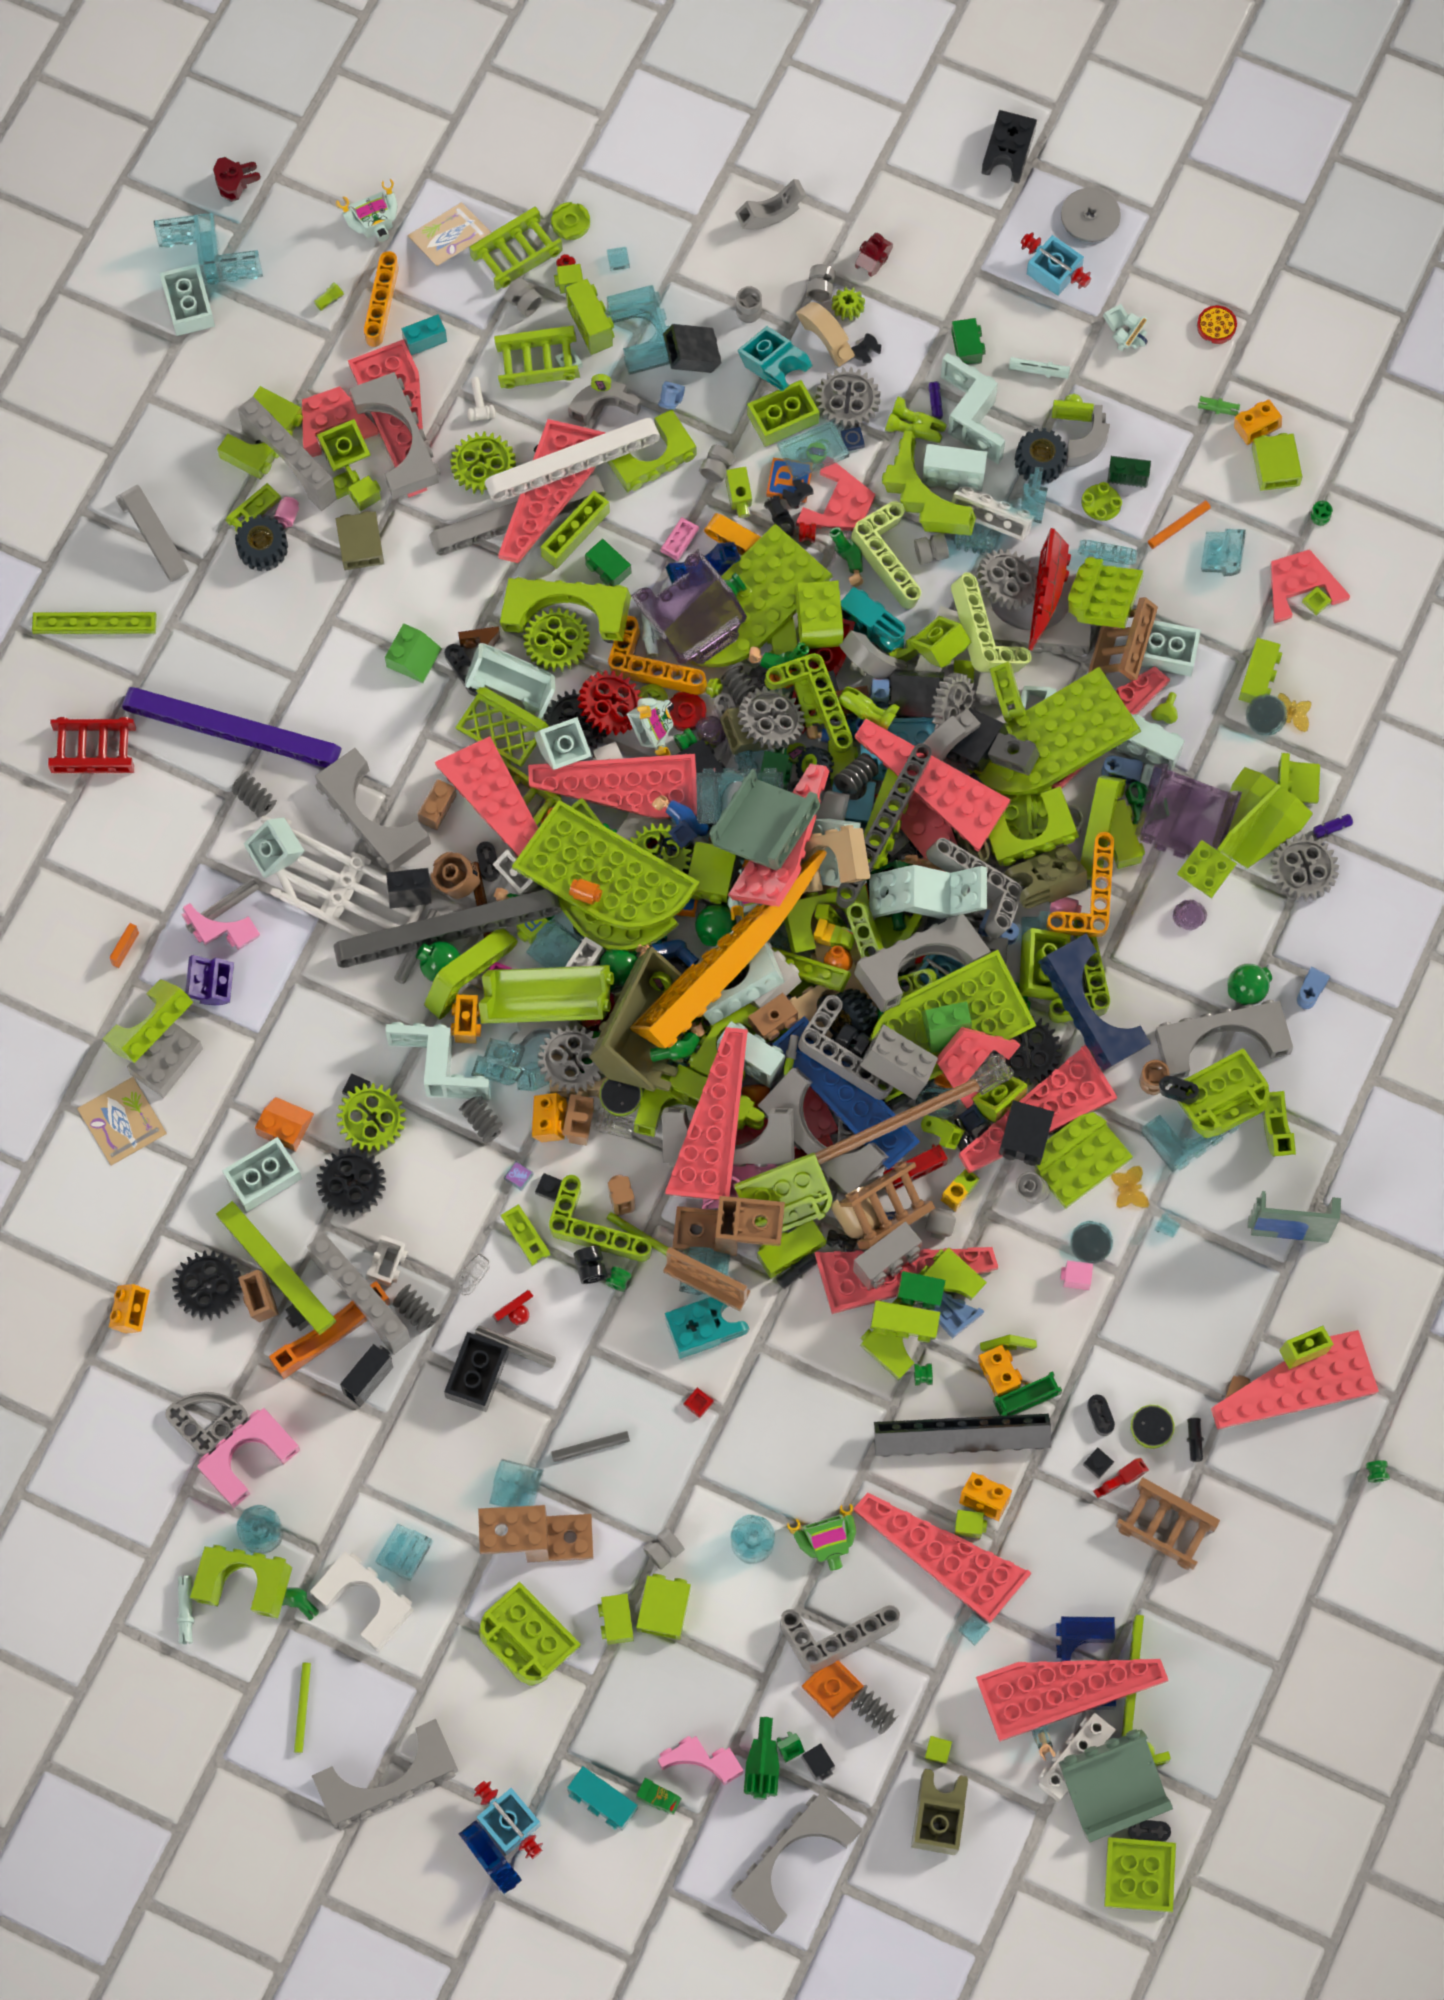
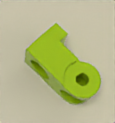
[921,1115,964,1150]

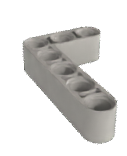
[115,485,189,582]
[926,838,1023,939]
[798,995,893,1100]
[780,1605,900,1673]

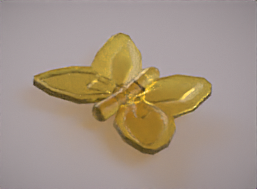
[1277,693,1312,732]
[1111,1166,1149,1208]

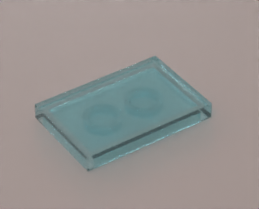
[777,421,850,480]

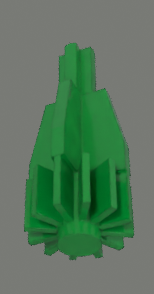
[744,1716,779,1800]

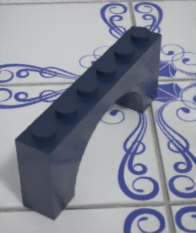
[1039,934,1151,1071]

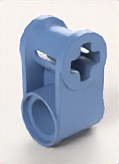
[658,381,685,409]
[1101,756,1143,785]
[1296,966,1330,1009]

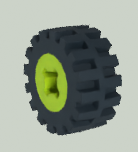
[796,746,834,779]

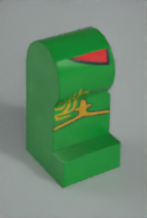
[636,1778,682,1815]

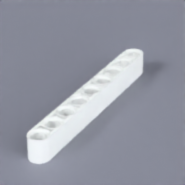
[485,418,661,502]

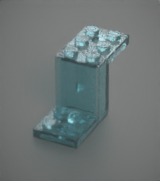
[154,213,263,285]

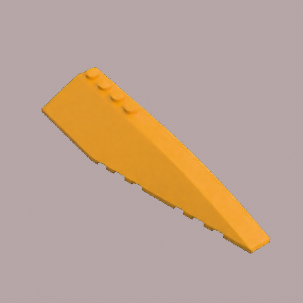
[630,850,827,1048]

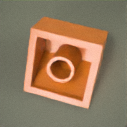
[255,1097,314,1152]

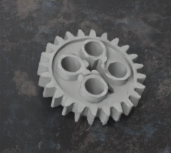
[815,367,881,430]
[976,549,1038,610]
[931,673,976,730]
[737,686,805,750]
[1270,835,1339,902]
[537,1025,603,1094]

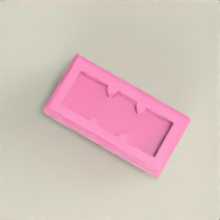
[661,517,699,561]

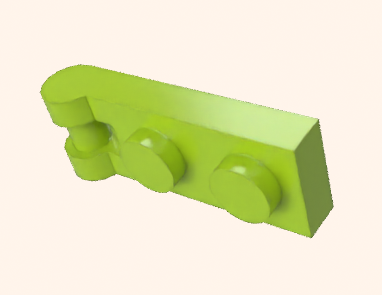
[225,483,281,532]
[989,662,1026,722]
[790,667,824,728]
[500,1204,551,1266]

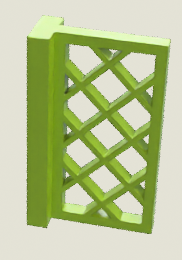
[455,687,549,768]

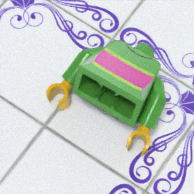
[787,1504,856,1571]

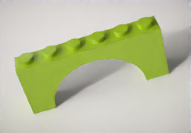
[499,577,631,641]
[860,1247,987,1381]

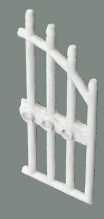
[260,816,433,957]

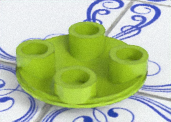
[1081,482,1122,521]

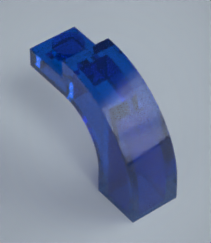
[665,542,741,588]
[458,1820,522,1894]

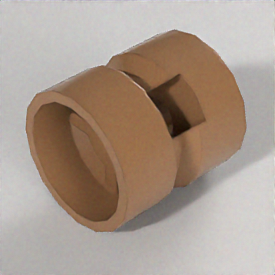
[1139,1060,1170,1095]

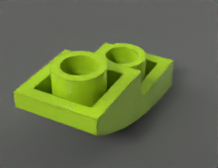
[888,635,919,662]

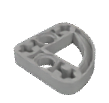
[165,1392,248,1456]

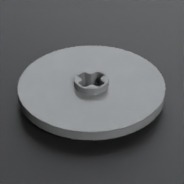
[1061,188,1121,242]

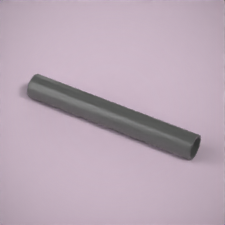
[551,1431,630,1462]

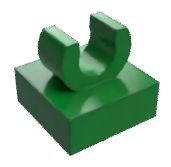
[777,1731,805,1763]

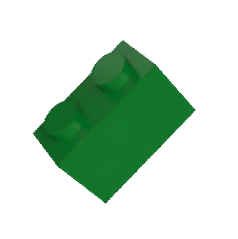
[951,318,986,365]
[585,538,632,586]
[896,1271,946,1310]

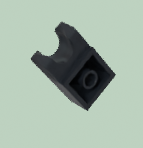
[981,110,1037,183]

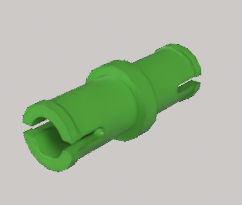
[1198,396,1240,417]

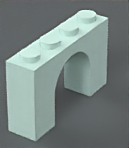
[703,943,785,1025]

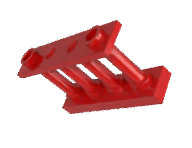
[48,717,136,773]

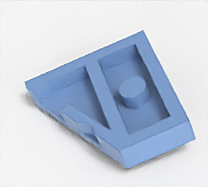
[926,1292,984,1339]

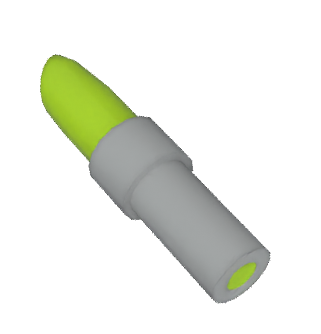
[784,1035,799,1075]

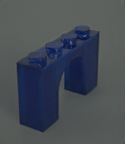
[1055,1616,1116,1710]

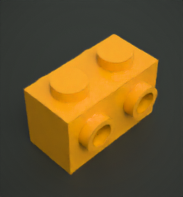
[1234,399,1282,445]
[451,994,481,1044]
[532,1093,568,1142]
[109,1284,150,1334]
[977,1345,1023,1397]
[959,1472,1012,1522]

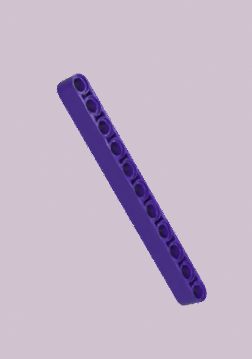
[122,687,342,768]

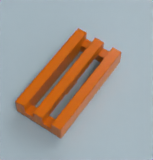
[109,923,139,968]

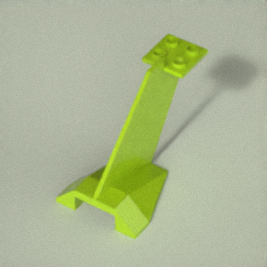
[1177,767,1313,899]

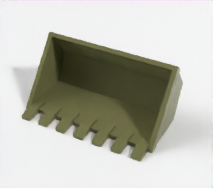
[589,946,704,1092]

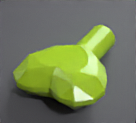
[1151,692,1178,724]

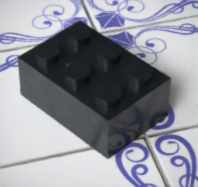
[444,1332,509,1412]

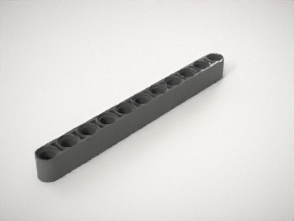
[333,889,561,968]

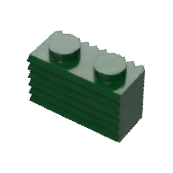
[1107,456,1151,488]

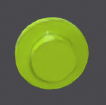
[706,678,723,699]

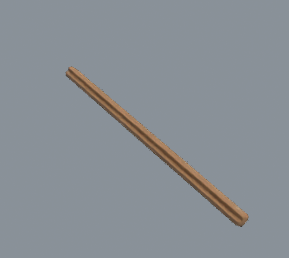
[815,1079,980,1165]

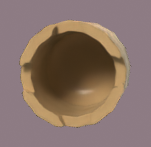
[830,1185,880,1239]

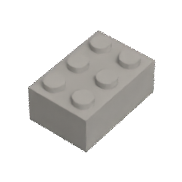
[127,1023,203,1098]
[860,1024,938,1100]
[853,1222,922,1291]

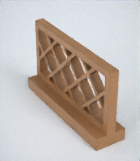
[663,1247,751,1312]

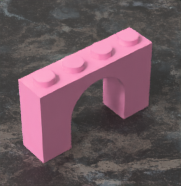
[197,1408,300,1509]

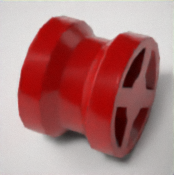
[799,522,816,543]

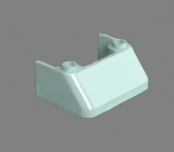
[465,643,555,719]

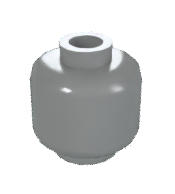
[925,1207,956,1240]

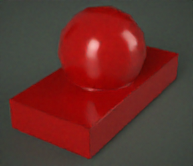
[492,1290,533,1325]

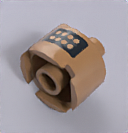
[431,852,480,900]

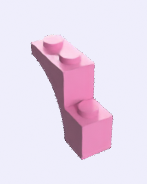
[181,903,260,950]
[658,1736,744,1785]

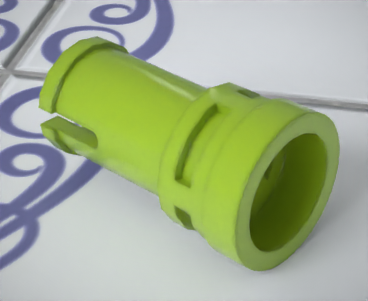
[313,282,344,311]

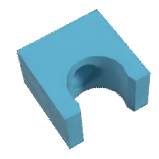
[832,782,876,830]

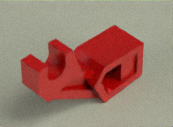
[1093,1458,1149,1498]

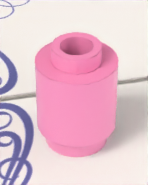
[274,497,299,529]
[1050,897,1082,913]

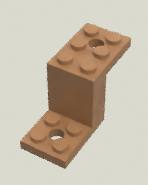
[672,1196,785,1256]
[478,1505,593,1563]

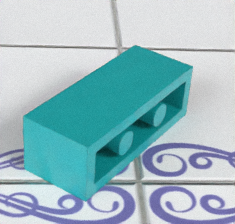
[567,1766,638,1831]

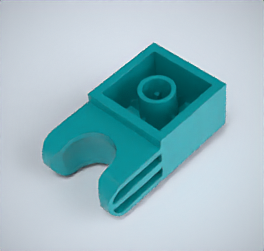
[737,326,813,391]
[841,587,906,653]
[665,1297,750,1359]

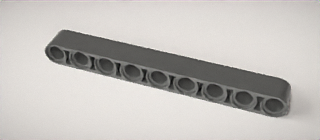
[836,743,932,908]

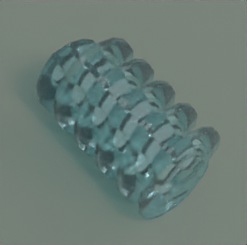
[954,528,998,555]

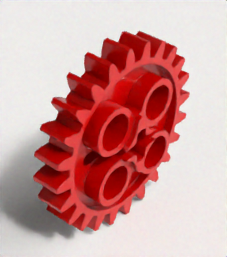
[577,670,642,736]

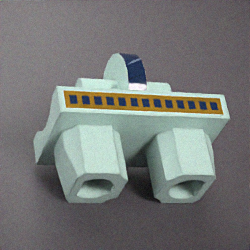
[1112,313,1148,351]

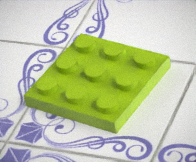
[1104,1837,1176,1913]

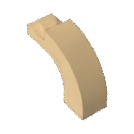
[796,302,855,367]

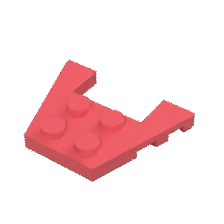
[302,386,379,457]
[796,457,875,532]
[1271,549,1350,623]
[936,1027,1021,1109]

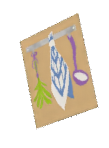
[407,202,492,266]
[77,1077,167,1166]

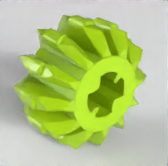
[831,286,865,322]

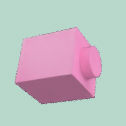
[1060,1260,1093,1290]

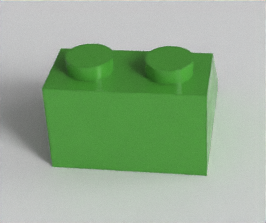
[385,623,442,683]
[921,1001,972,1053]

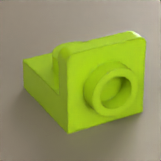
[333,465,360,500]

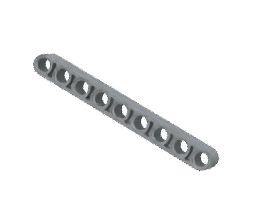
[429,475,606,556]

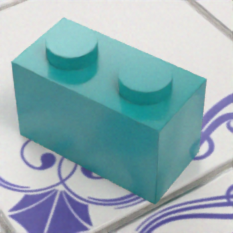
[401,314,447,356]

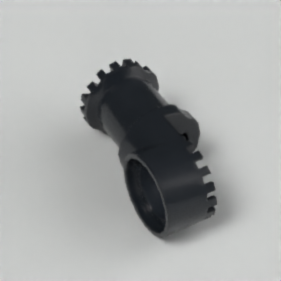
[764,496,795,537]

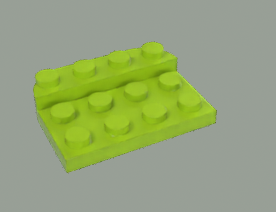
[1068,557,1143,628]
[991,786,1052,856]
[1171,1048,1269,1138]
[1035,1112,1133,1209]
[734,1152,832,1232]
[479,1581,581,1686]

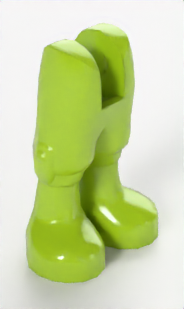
[885,396,947,443]
[839,686,900,730]

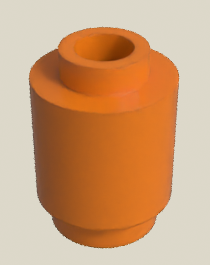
[569,879,602,905]

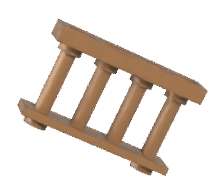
[1088,597,1158,680]
[839,1161,935,1249]
[1116,1477,1220,1570]

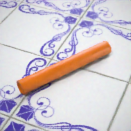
[1148,500,1211,549]

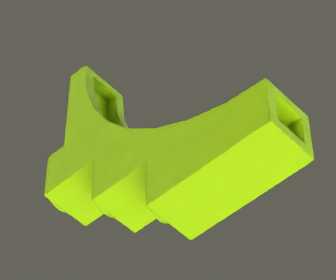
[882,431,976,535]

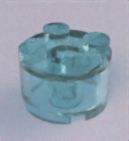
[236,1505,283,1554]
[730,1515,775,1564]

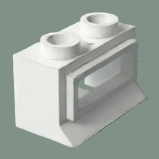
[366,1235,408,1287]

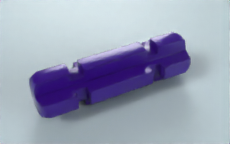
[929,381,943,420]
[1313,814,1353,838]

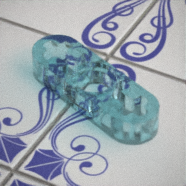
[1078,540,1138,565]

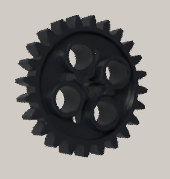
[544,689,608,749]
[993,1016,1062,1085]
[316,1148,386,1217]
[172,1250,243,1321]

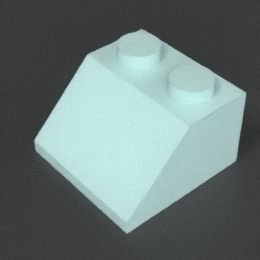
[534,717,592,770]
[244,817,305,878]

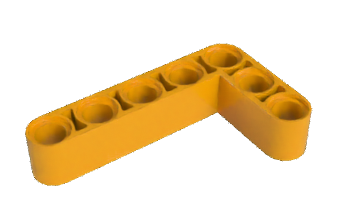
[608,616,707,695]
[1046,832,1114,937]

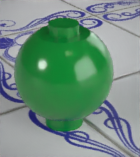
[695,902,737,947]
[416,941,460,982]
[599,949,638,992]
[1227,963,1272,1005]

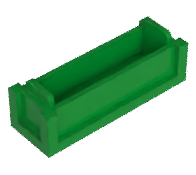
[993,1371,1062,1416]

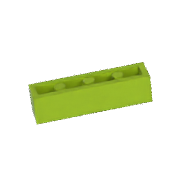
[815,904,847,928]

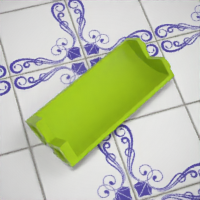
[478,965,614,1024]

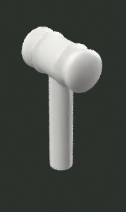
[467,377,496,422]

